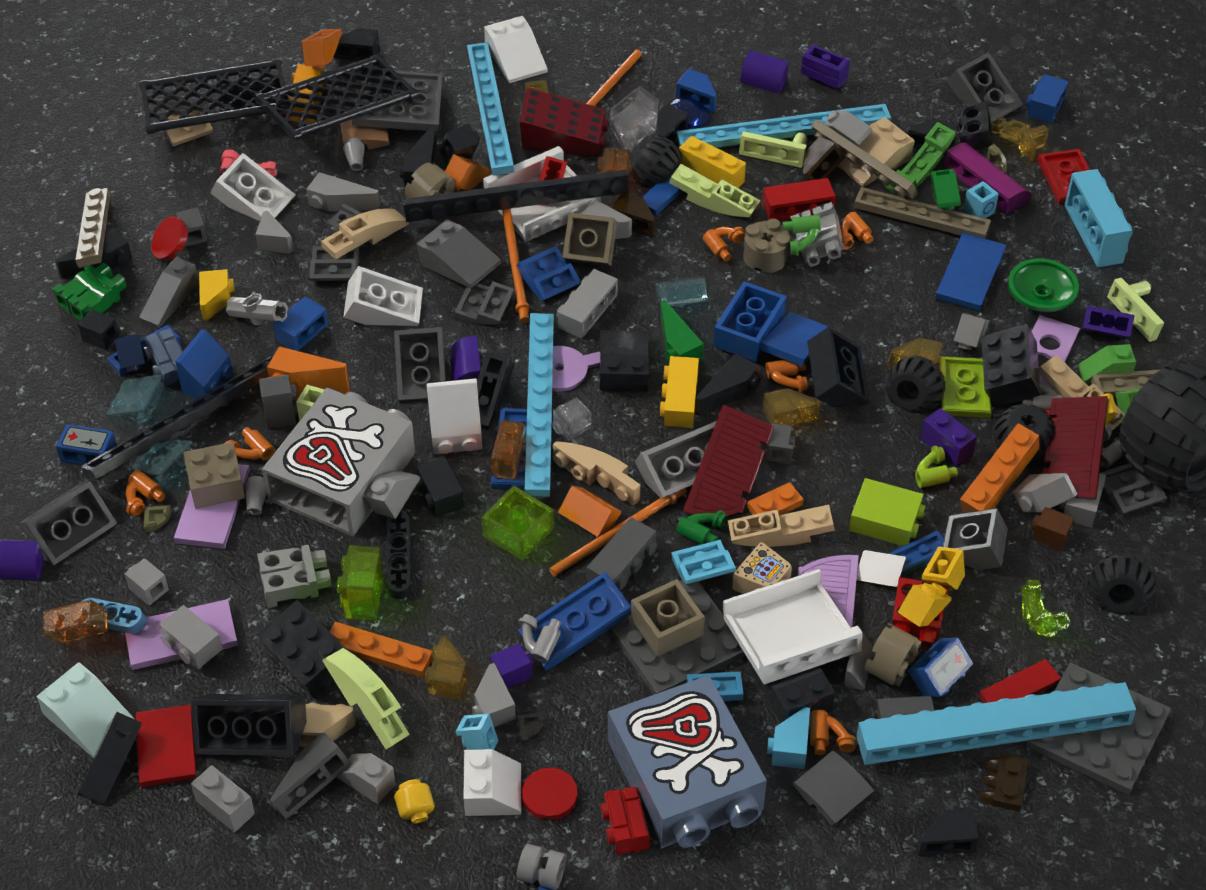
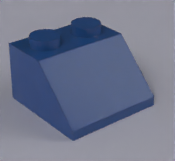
[175,329,233,399]

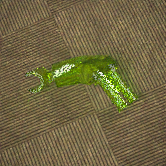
[1021,580,1070,637]

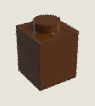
[1031,507,1074,551]

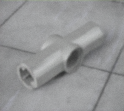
[226,294,288,325]

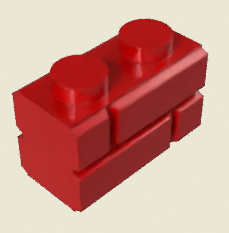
[600,786,650,855]

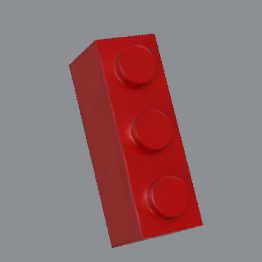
[762,178,835,221]

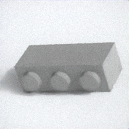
[556,269,618,339]

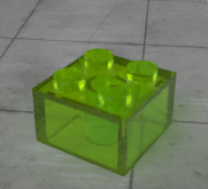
[482,486,554,561]
[337,545,384,620]

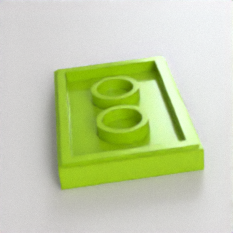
[939,356,991,418]

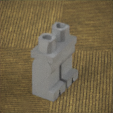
[790,202,844,267]
[257,545,331,608]

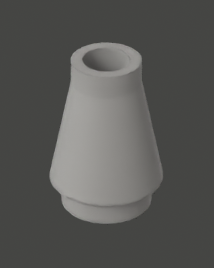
[343,138,365,171]
[244,476,267,515]

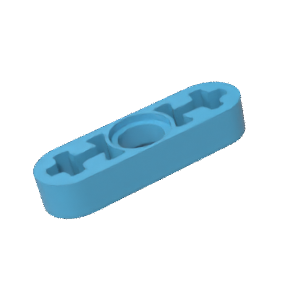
[76,598,147,634]

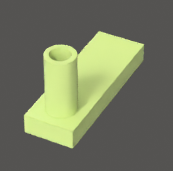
[739,131,807,168]
[1107,278,1164,342]

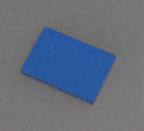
[760,312,832,367]

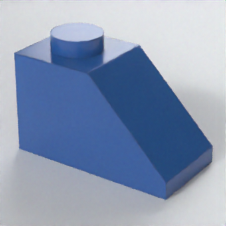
[676,68,717,113]

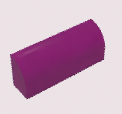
[944,143,1031,215]

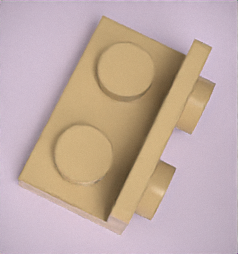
[163,110,213,147]

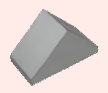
[256,210,293,254]

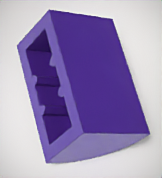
[740,50,789,94]
[1082,306,1135,339]
[450,335,481,381]
[0,540,44,581]

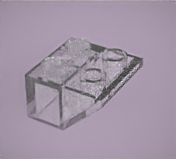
[609,86,659,151]

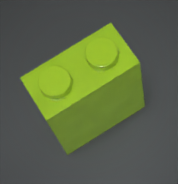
[849,478,926,546]

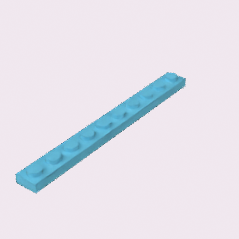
[467,42,514,175]
[676,104,891,147]
[525,313,554,497]

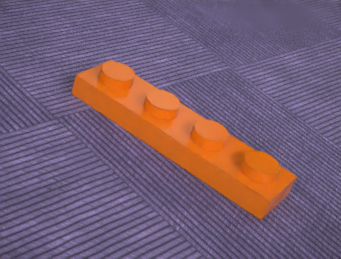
[330,622,433,678]

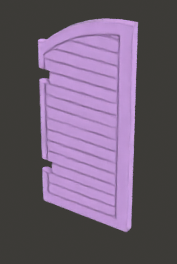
[797,555,859,628]

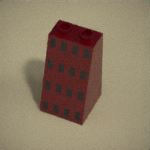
[520,88,609,157]

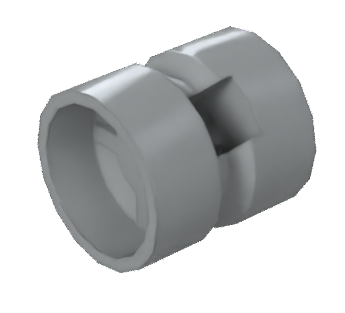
[516,843,566,890]

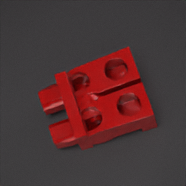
[892,577,949,650]

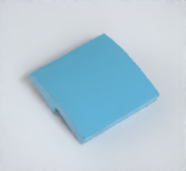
[671,540,736,584]

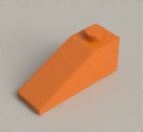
[302,29,342,69]

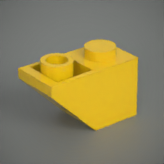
[898,583,952,627]

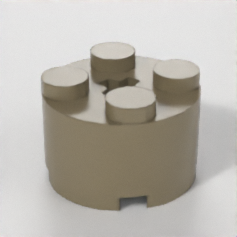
[405,162,455,199]
[743,219,790,273]
[864,623,922,688]

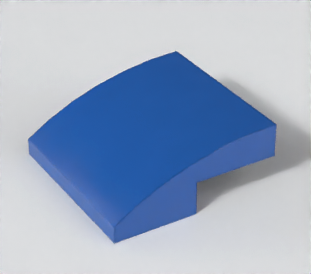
[516,246,581,301]

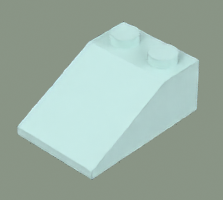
[36,662,134,758]

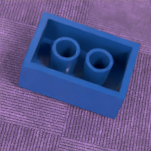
[713,281,787,362]

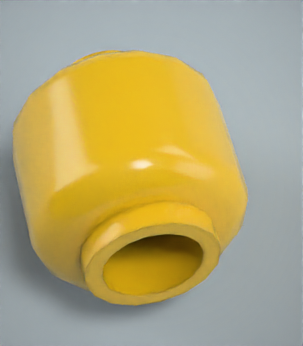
[394,779,435,824]

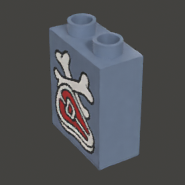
[608,675,767,848]

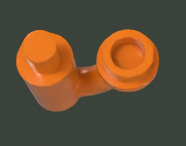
[840,212,874,250]
[703,227,745,262]
[766,360,808,393]
[226,427,276,461]
[126,470,165,516]
[809,710,858,755]

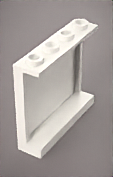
[483,146,601,242]
[723,569,862,684]

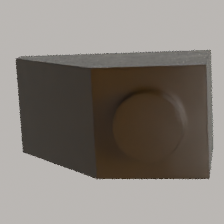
[803,137,845,181]
[612,193,655,237]

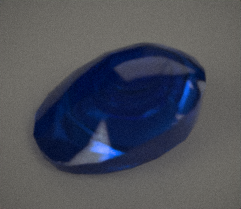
[671,97,709,128]

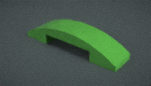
[885,122,956,198]

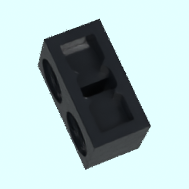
[958,102,993,150]

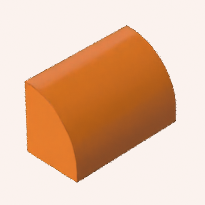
[558,486,622,537]

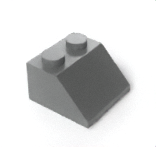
[943,508,1008,570]

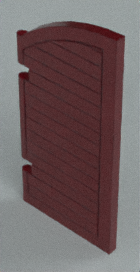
[1042,396,1108,500]
[682,405,774,516]

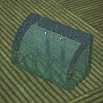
[655,276,708,306]

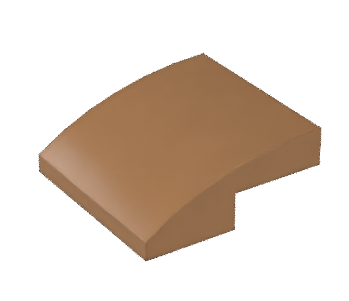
[341,120,389,150]

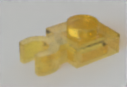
[991,117,1031,143]

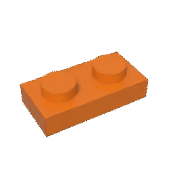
[747,482,804,515]

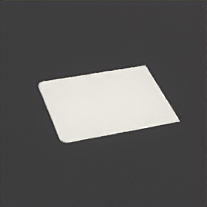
[856,550,906,587]

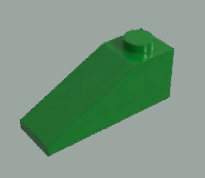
[660,300,704,362]

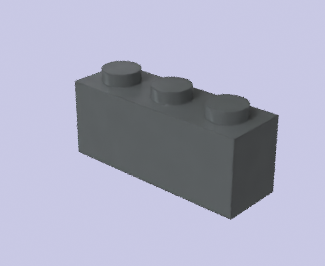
[587,517,657,590]

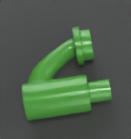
[783,215,821,256]

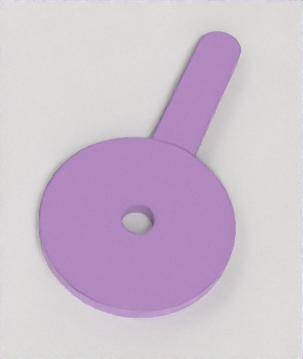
[552,346,600,392]

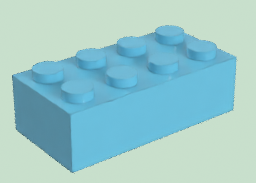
[1065,169,1132,267]

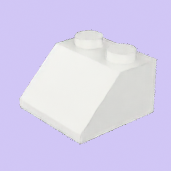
[464,749,521,816]

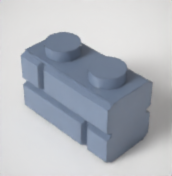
[142,328,183,386]

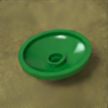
[1008,258,1079,312]

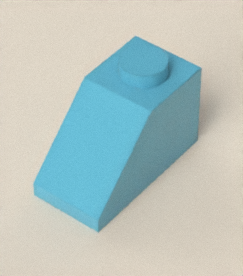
[767,707,810,769]

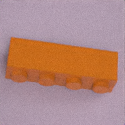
[960,423,1039,513]

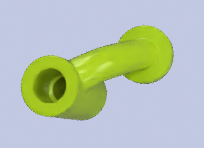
[915,446,958,488]

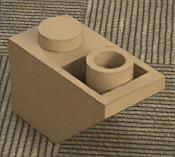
[298,703,356,747]

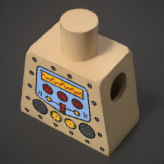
[732,542,792,594]

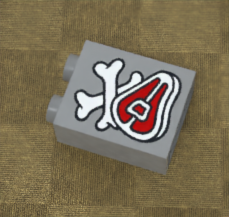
[262,388,415,537]

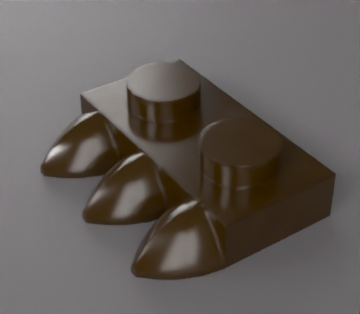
[978,753,1028,812]

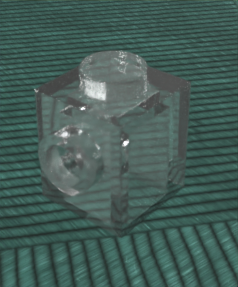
[552,397,591,441]

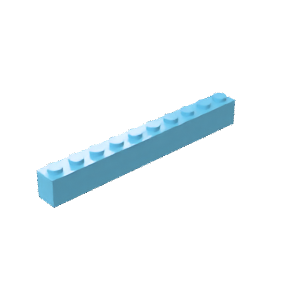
[857,682,1136,765]

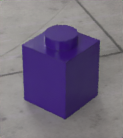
[490,643,534,688]

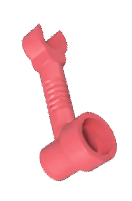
[220,150,278,177]

